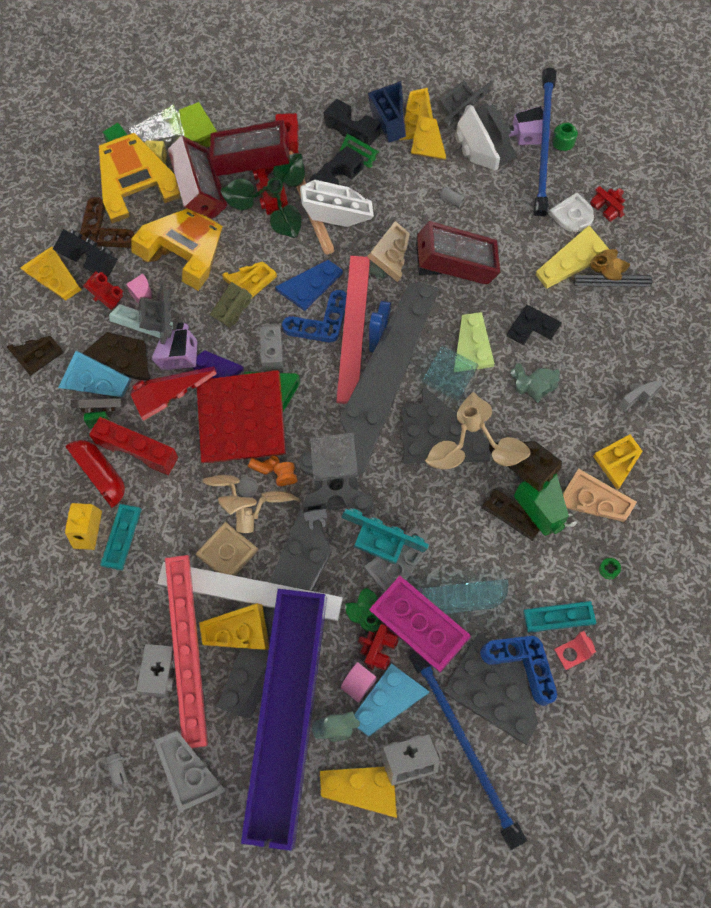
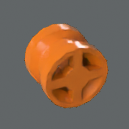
[274,462,298,487]

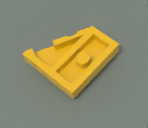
[411,116,446,160]
[222,261,277,299]

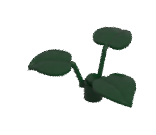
[221,154,305,238]

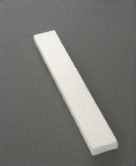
[157,562,343,621]

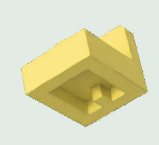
[145,140,167,164]

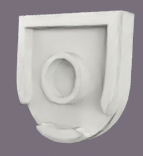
[549,192,594,232]

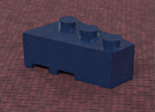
[368,81,406,143]

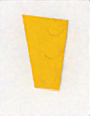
[400,88,433,140]
[199,603,269,650]

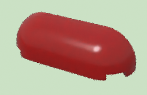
[65,440,125,508]

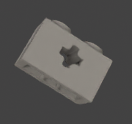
[260,326,284,373]
[137,644,175,698]
[382,735,440,786]

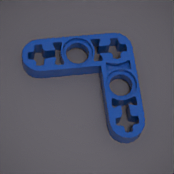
[282,290,347,343]
[369,301,391,353]
[480,636,557,706]

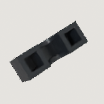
[324,99,381,146]
[309,146,364,185]
[53,229,118,278]

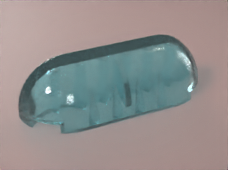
[417,579,508,614]

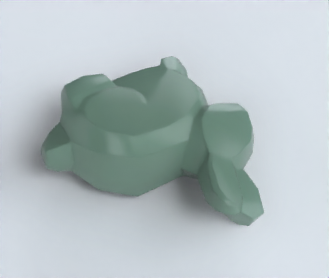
[510,363,560,403]
[312,711,360,742]

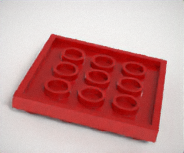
[197,370,286,464]

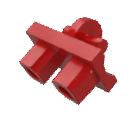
[590,186,625,222]
[83,271,124,310]
[358,624,399,670]

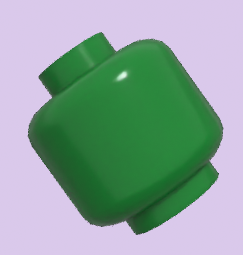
[552,122,578,151]

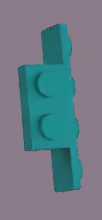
[341,508,429,564]

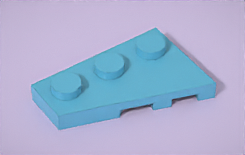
[58,351,132,397]
[354,663,430,737]

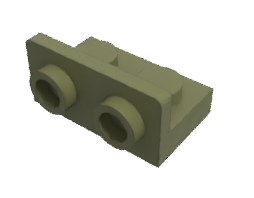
[209,282,252,328]

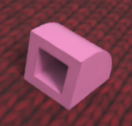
[126,274,152,304]
[340,662,376,703]

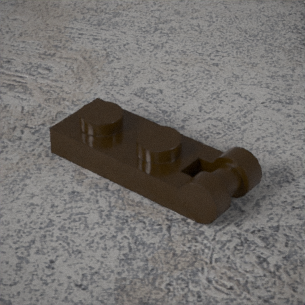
[481,489,540,541]

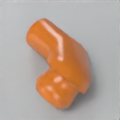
[247,456,280,475]

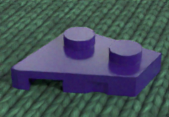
[192,350,244,379]

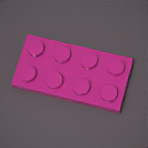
[369,576,471,673]

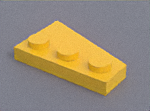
[20,246,82,301]
[320,767,397,818]

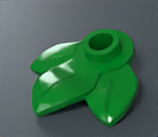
[345,588,383,633]

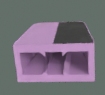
[509,106,551,145]
[152,323,197,370]

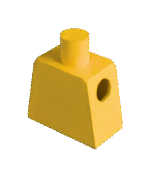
[65,503,102,550]

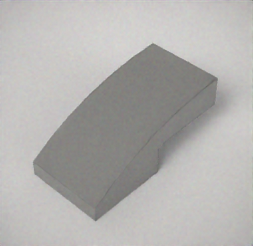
[619,380,663,412]

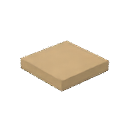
[196,522,258,576]

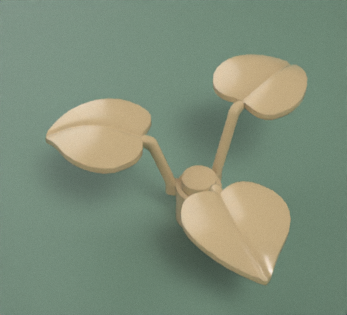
[425,392,530,469]
[203,475,300,533]

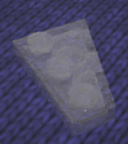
[129,105,185,143]

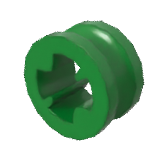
[599,558,621,580]

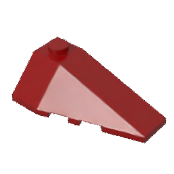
[130,366,217,421]

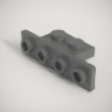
[437,80,493,129]
[475,104,517,165]
[139,281,172,345]

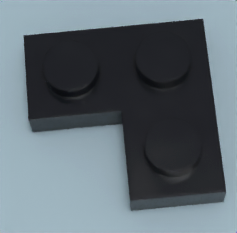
[506,304,562,345]

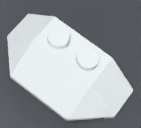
[455,104,500,170]
[300,180,374,227]

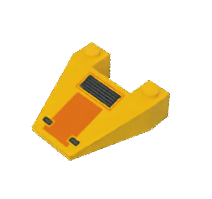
[99,133,181,224]
[131,209,223,291]

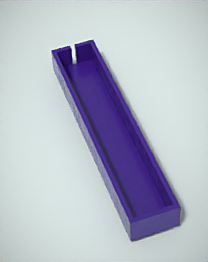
[241,588,327,851]

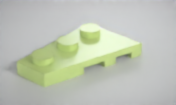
[454,312,495,373]

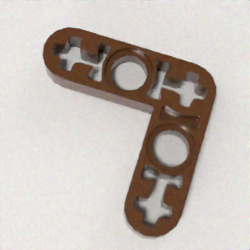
[80,197,135,248]

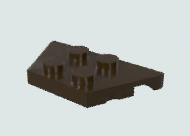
[83,332,150,381]
[489,441,562,492]

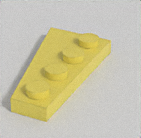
[535,225,609,289]

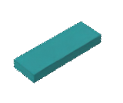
[100,504,142,571]
[523,601,596,633]

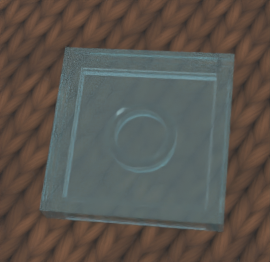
[422,346,478,401]

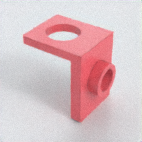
[554,631,596,670]

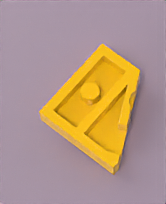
[593,434,643,490]

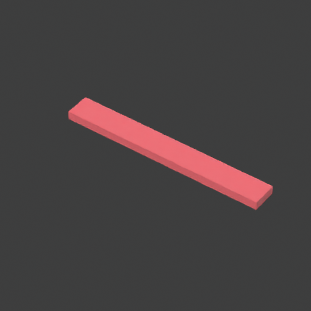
[336,256,370,404]
[165,555,208,748]

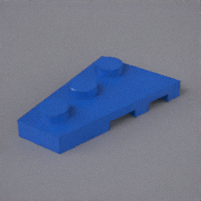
[275,260,343,311]

